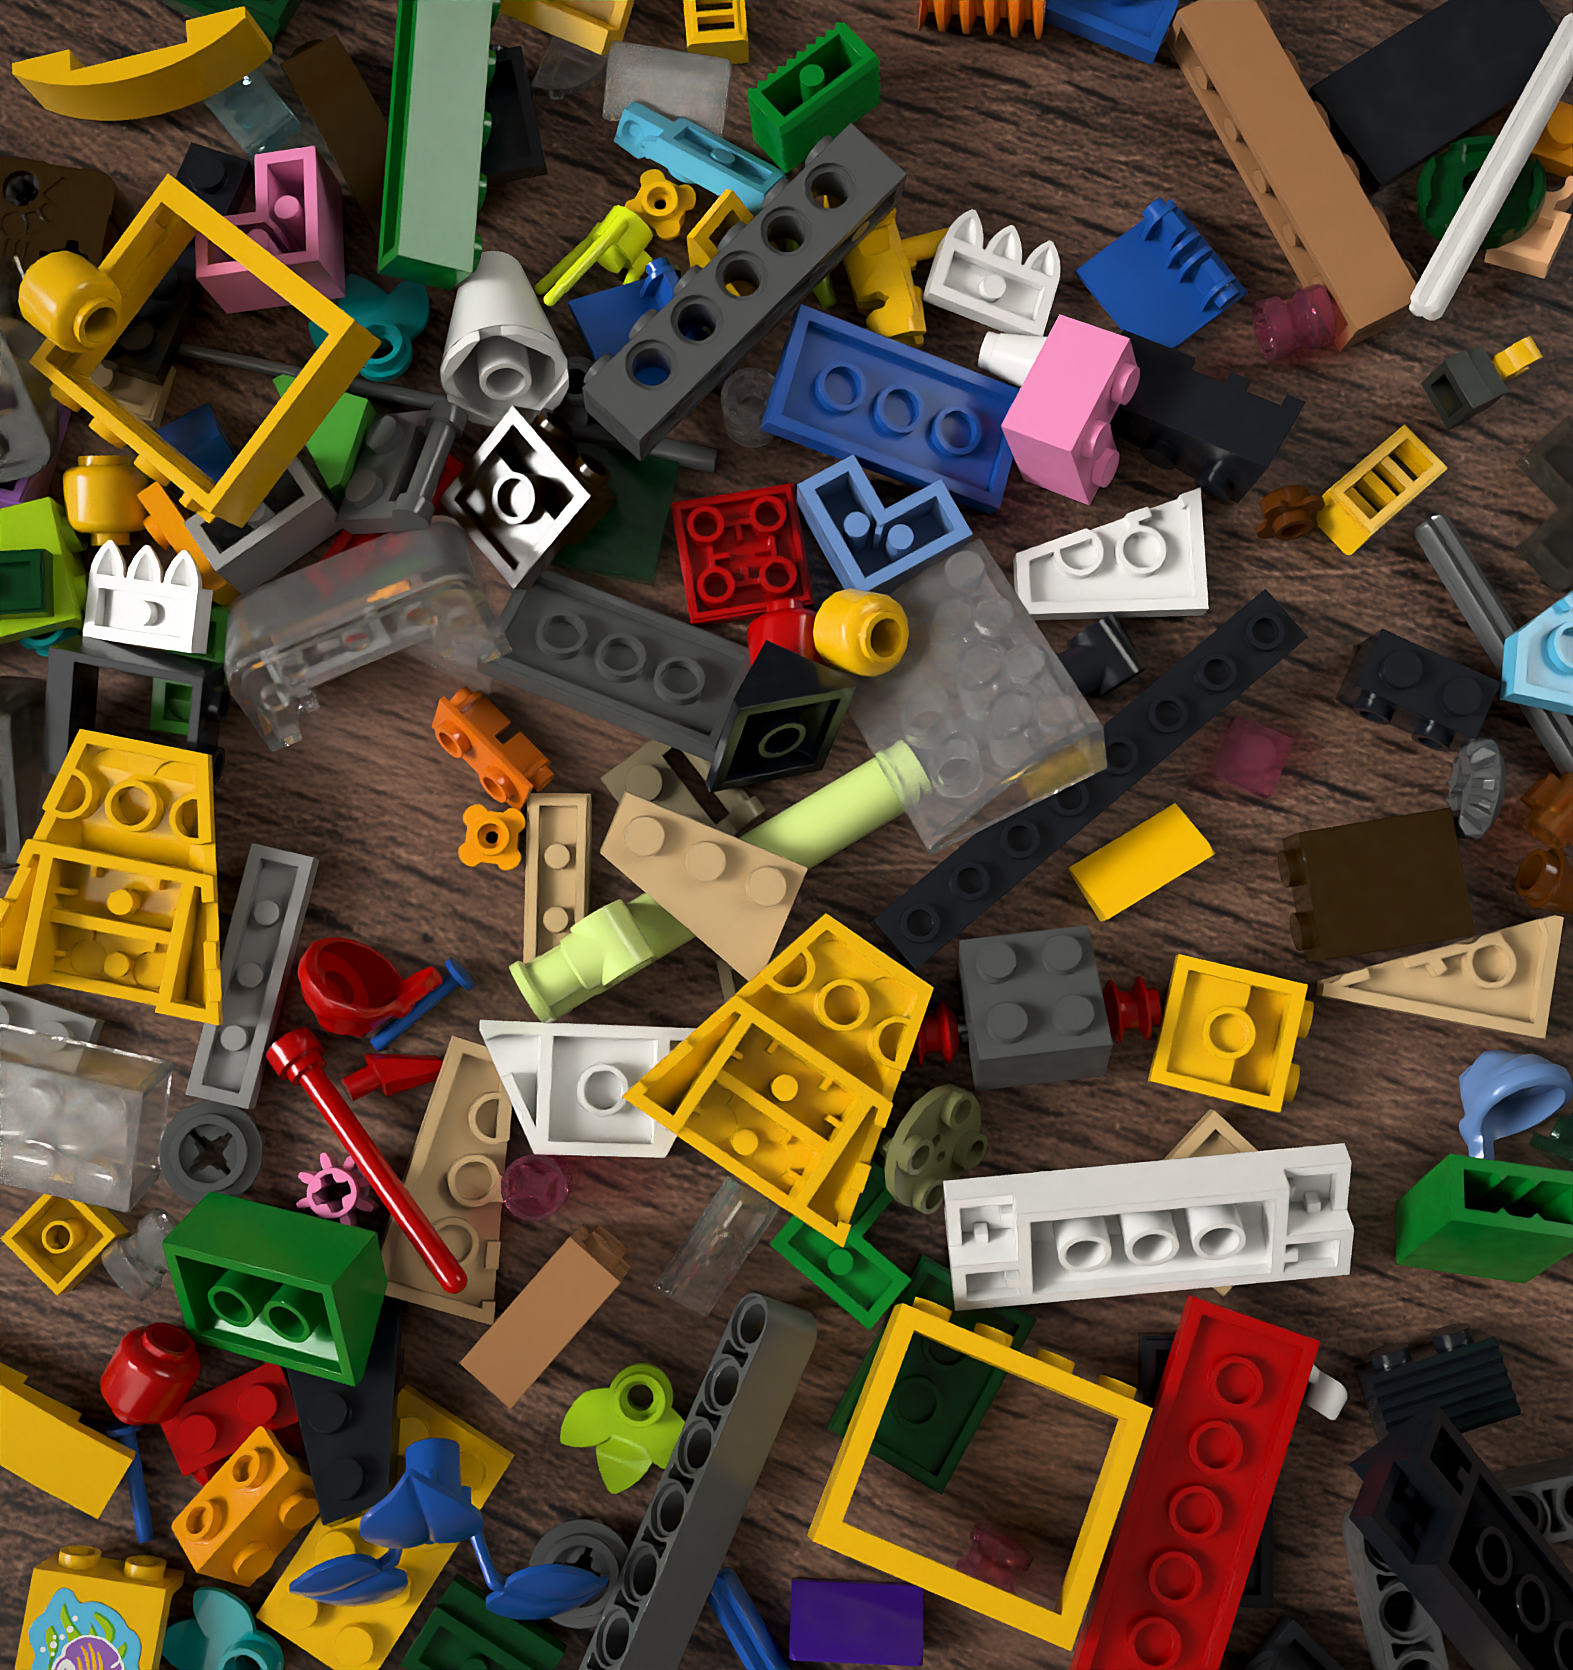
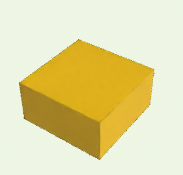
[0,1176,129,1296]

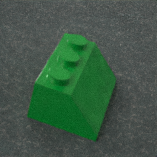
[161,1191,388,1387]

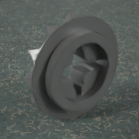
[1445,737,1506,840]
[159,1101,265,1204]
[529,1517,629,1629]

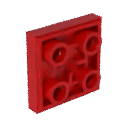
[670,483,814,627]

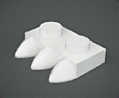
[922,209,1061,336]
[83,540,213,654]

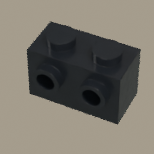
[1335,628,1501,752]

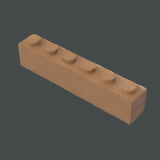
[1166,0,1419,352]

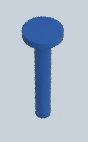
[370,957,475,1052]
[105,1421,155,1543]

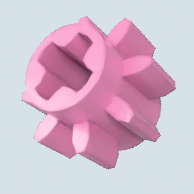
[296,1151,379,1226]

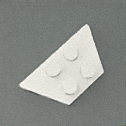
[479,1020,697,1158]

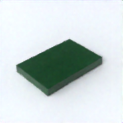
[827,1253,1037,1495]

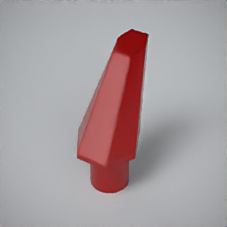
[340,1054,443,1102]

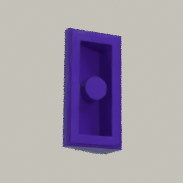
[789,1578,923,1666]

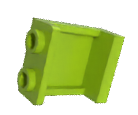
[0,497,89,644]

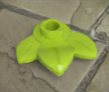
[560,1363,686,1494]

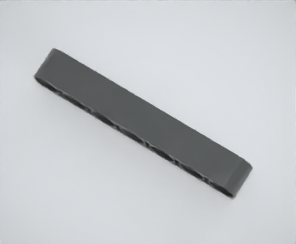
[579,1292,817,1670]

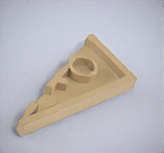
[1315,915,1564,1039]

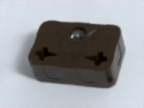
[0,156,135,300]

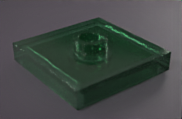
[549,439,680,586]

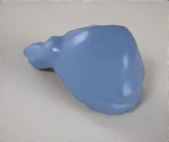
[1459,1049,1573,1160]

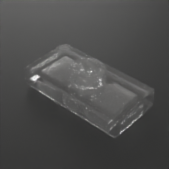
[654,1175,780,1317]

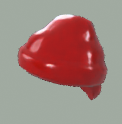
[297,937,443,1038]

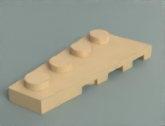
[380,1036,512,1325]

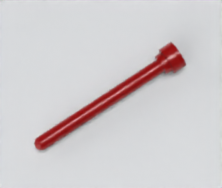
[266,1027,468,1294]

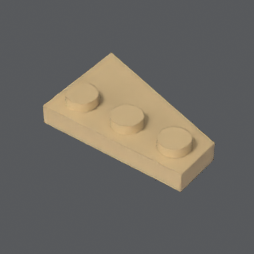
[600,791,808,981]

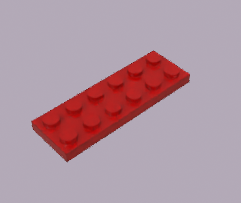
[1069,1294,1321,1670]

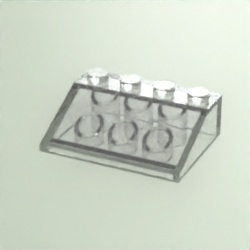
[832,538,1107,855]

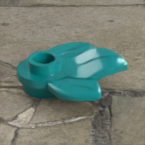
[308,274,430,382]
[162,1587,284,1670]

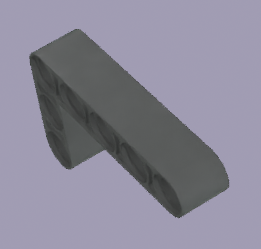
[1342,1455,1573,1670]

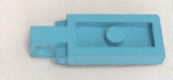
[614,101,787,216]

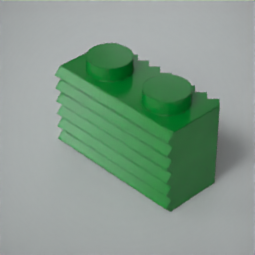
[747,22,882,173]

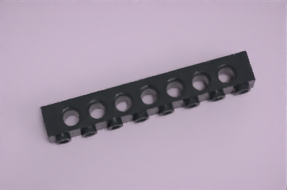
[870,589,1308,972]

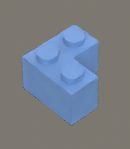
[797,454,973,595]

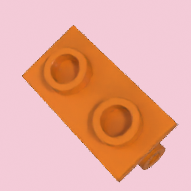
[432,686,555,812]

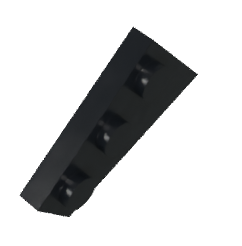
[286,1295,408,1528]

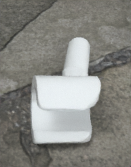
[1302,1364,1347,1420]

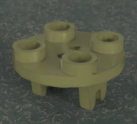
[873,1083,988,1214]

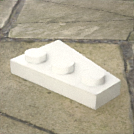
[1013,487,1209,621]

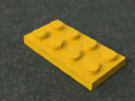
[255,1384,515,1670]

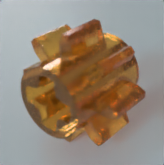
[1520,772,1573,850]

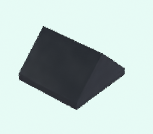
[705,640,856,793]

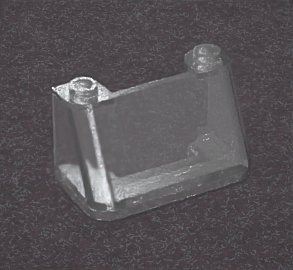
[224,516,513,752]

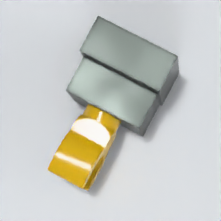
[1421,336,1543,430]

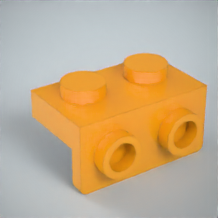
[171,1426,319,1588]

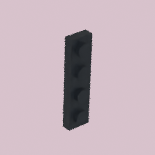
[101,142,254,387]

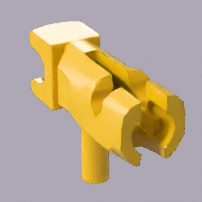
[824,195,950,349]

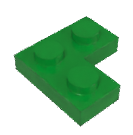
[769,1159,911,1331]

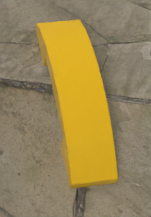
[12,6,273,121]

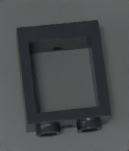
[40,635,231,785]

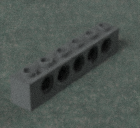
[582,123,907,461]

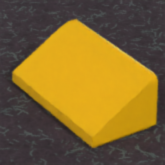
[1067,803,1216,922]

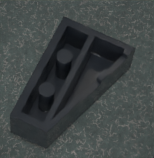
[1110,329,1306,503]

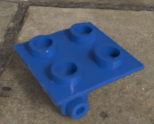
[1075,197,1248,349]
[567,257,729,386]

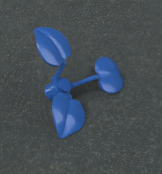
[289,1438,608,1620]

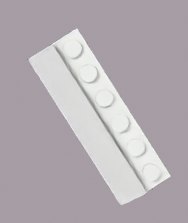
[943,1143,1354,1311]

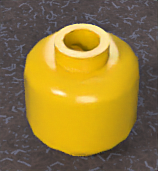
[18,251,123,353]
[63,455,150,546]
[813,588,910,677]

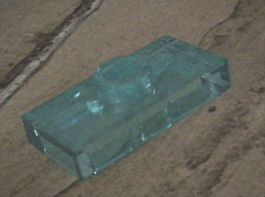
[203,69,303,165]

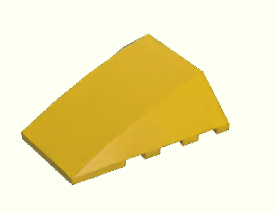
[0,729,223,1025]
[621,913,934,1248]

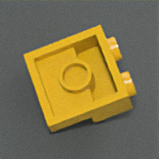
[1148,954,1314,1113]

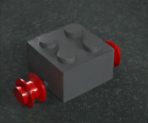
[911,925,1162,1091]

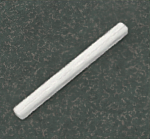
[1409,13,1573,321]

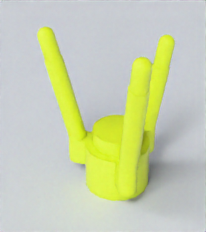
[534,205,653,306]

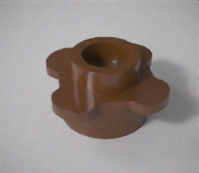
[1256,485,1325,541]

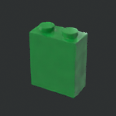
[1395,1154,1573,1284]

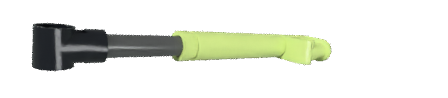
[509,614,1148,1024]

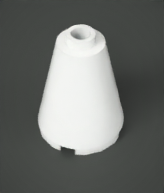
[440,251,569,427]

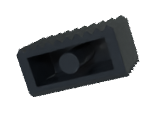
[1354,1323,1521,1442]

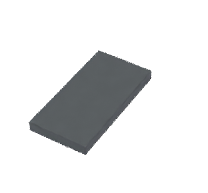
[477,569,750,762]

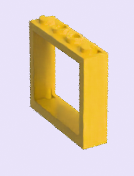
[29,174,382,528]
[807,1297,1153,1651]

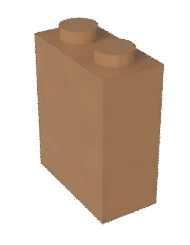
[460,1224,631,1410]

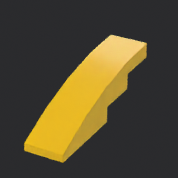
[0,1362,137,1519]

